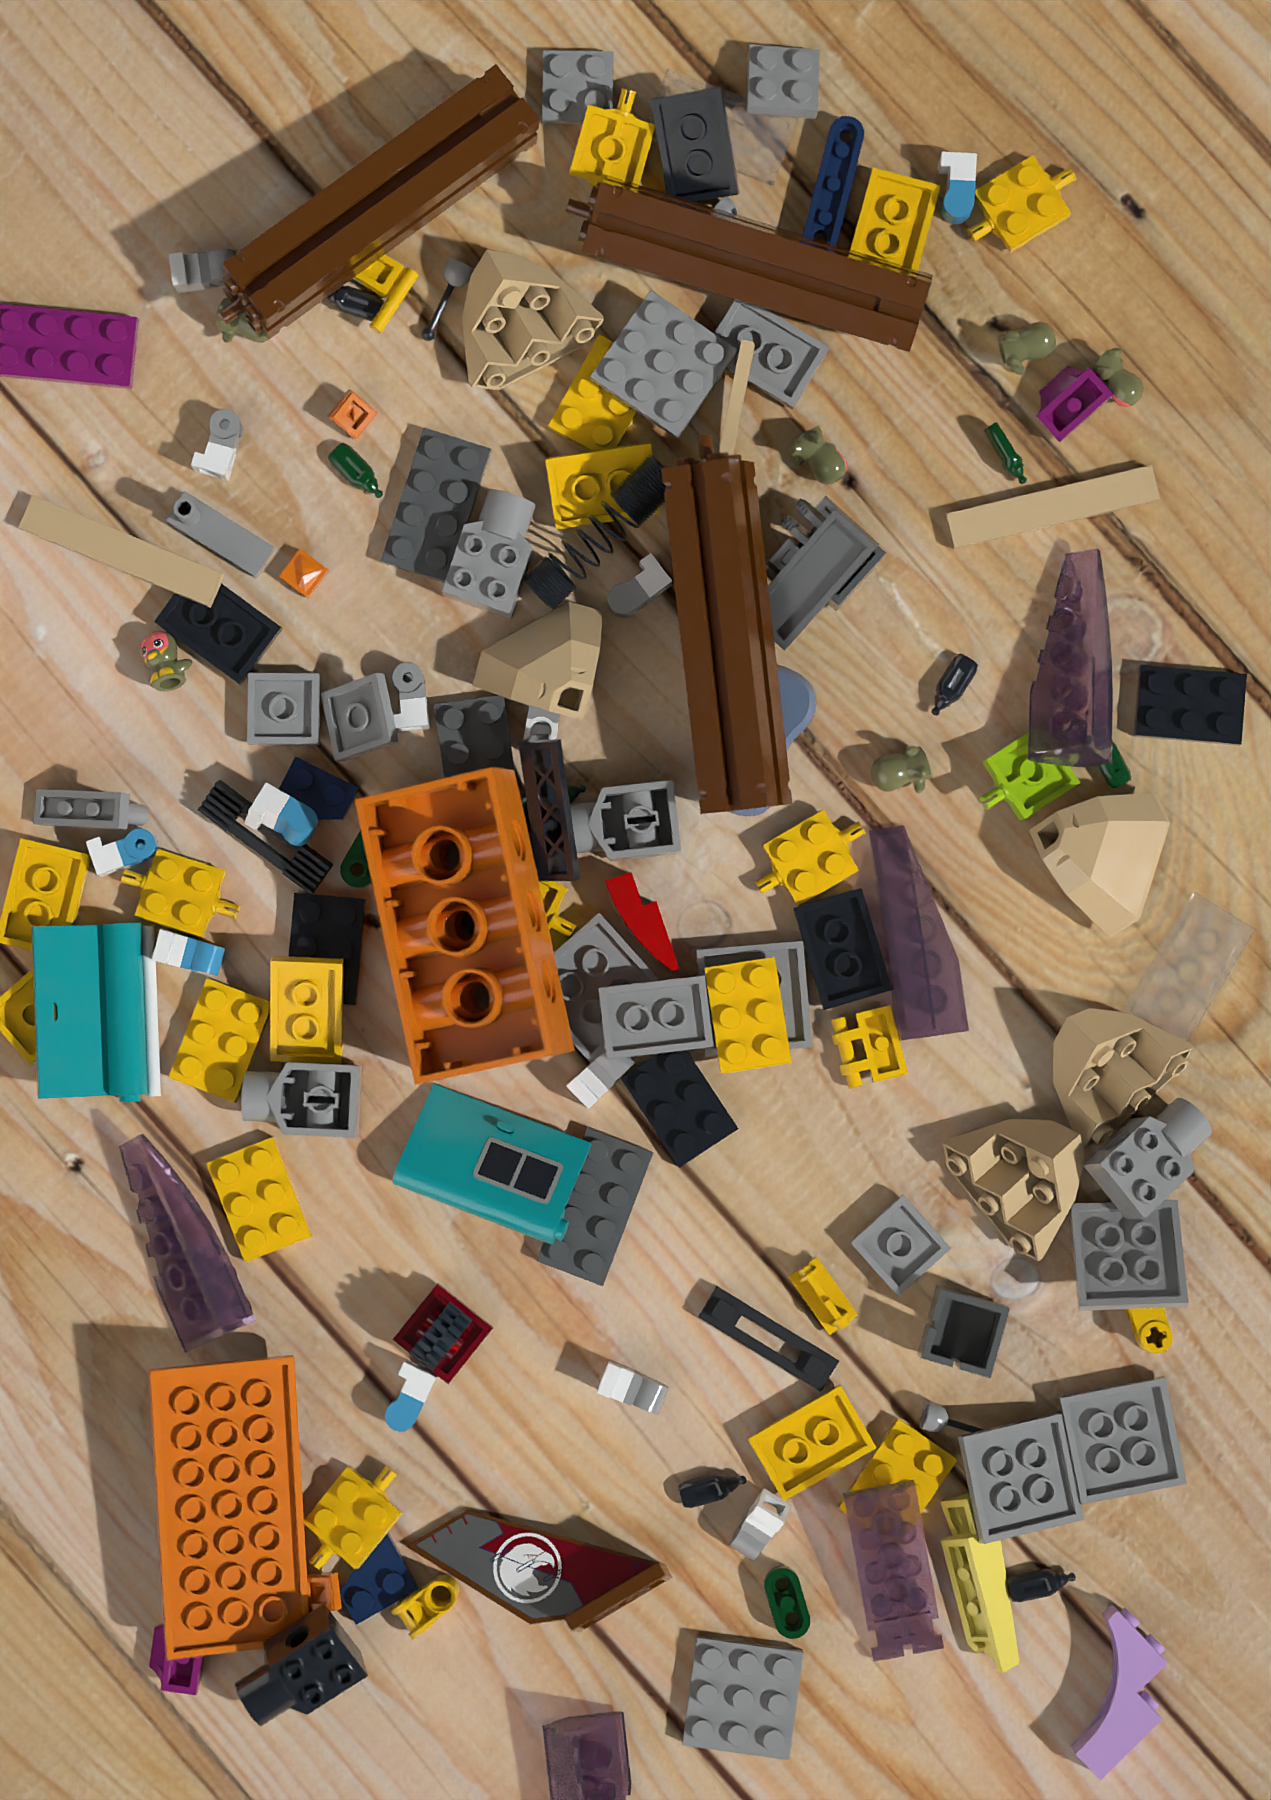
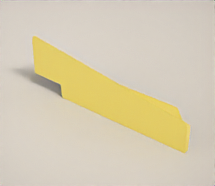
[940,1493,1020,1673]

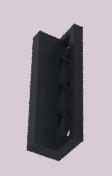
[518,734,580,881]

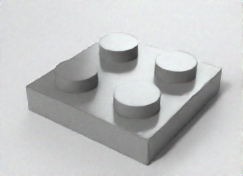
[746,44,819,119]
[542,50,614,124]
[247,673,320,745]
[321,673,399,762]
[850,1195,951,1296]

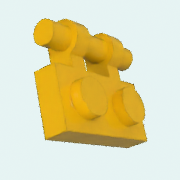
[831,1005,908,1089]

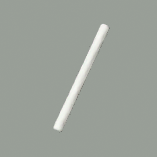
[141,926,161,1097]

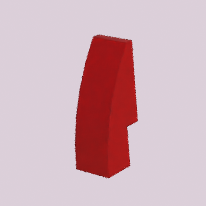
[605,872,679,972]

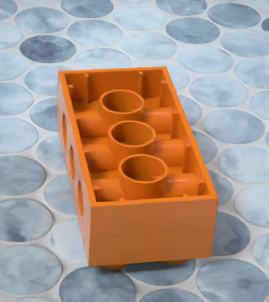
[355,767,575,1085]

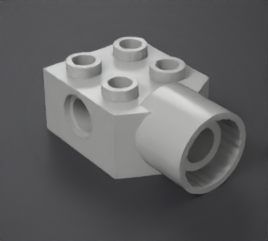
[442,489,536,619]
[570,780,681,861]
[241,1062,362,1138]
[1083,1098,1212,1219]

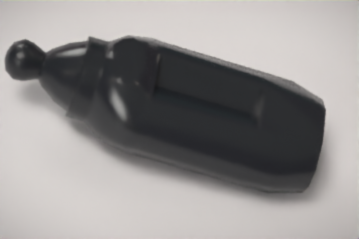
[326,286,384,321]
[931,653,978,716]
[678,1473,746,1508]
[1007,1569,1076,1603]

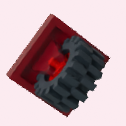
[392,1283,493,1384]

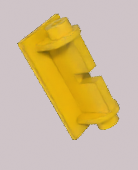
[788,1257,858,1335]

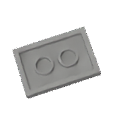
[714,299,830,410]
[598,976,713,1060]

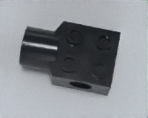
[235,1604,368,1726]

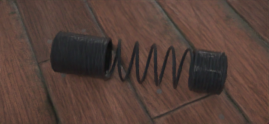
[524,455,666,609]

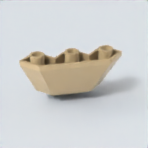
[462,250,604,390]
[472,601,603,720]
[1029,793,1170,938]
[1053,1008,1194,1149]
[943,1119,1085,1262]

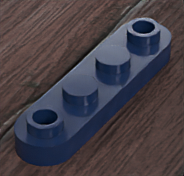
[803,116,864,245]

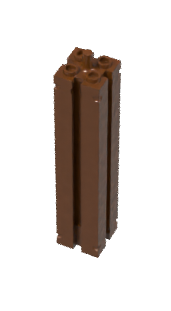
[218,64,540,340]
[566,176,933,352]
[661,435,793,814]

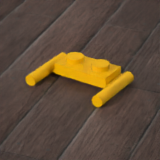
[353,254,419,334]

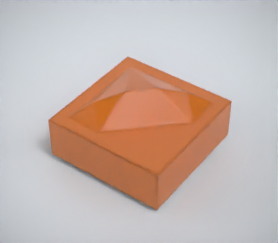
[327,389,378,440]
[279,549,329,599]
[307,1572,342,1612]

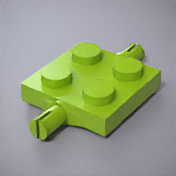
[979,724,1084,822]

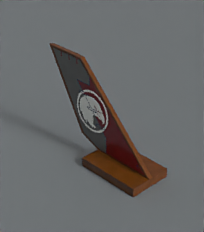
[406,1510,673,1632]

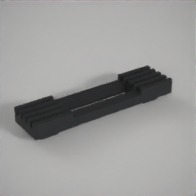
[197,780,334,895]
[698,1286,839,1392]

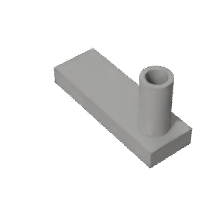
[166,491,275,578]
[33,789,149,830]

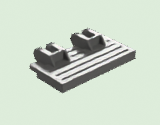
[765,496,879,651]

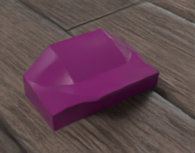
[1036,366,1114,442]
[149,1625,205,1695]

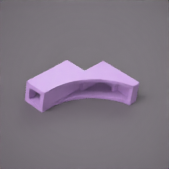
[1071,1604,1168,1780]

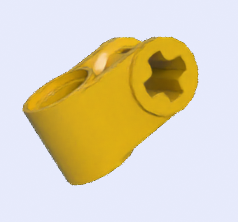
[1124,1308,1173,1354]
[390,1574,460,1639]

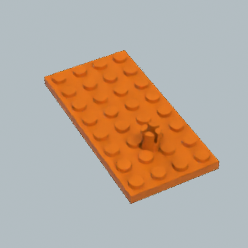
[148,1355,309,1660]

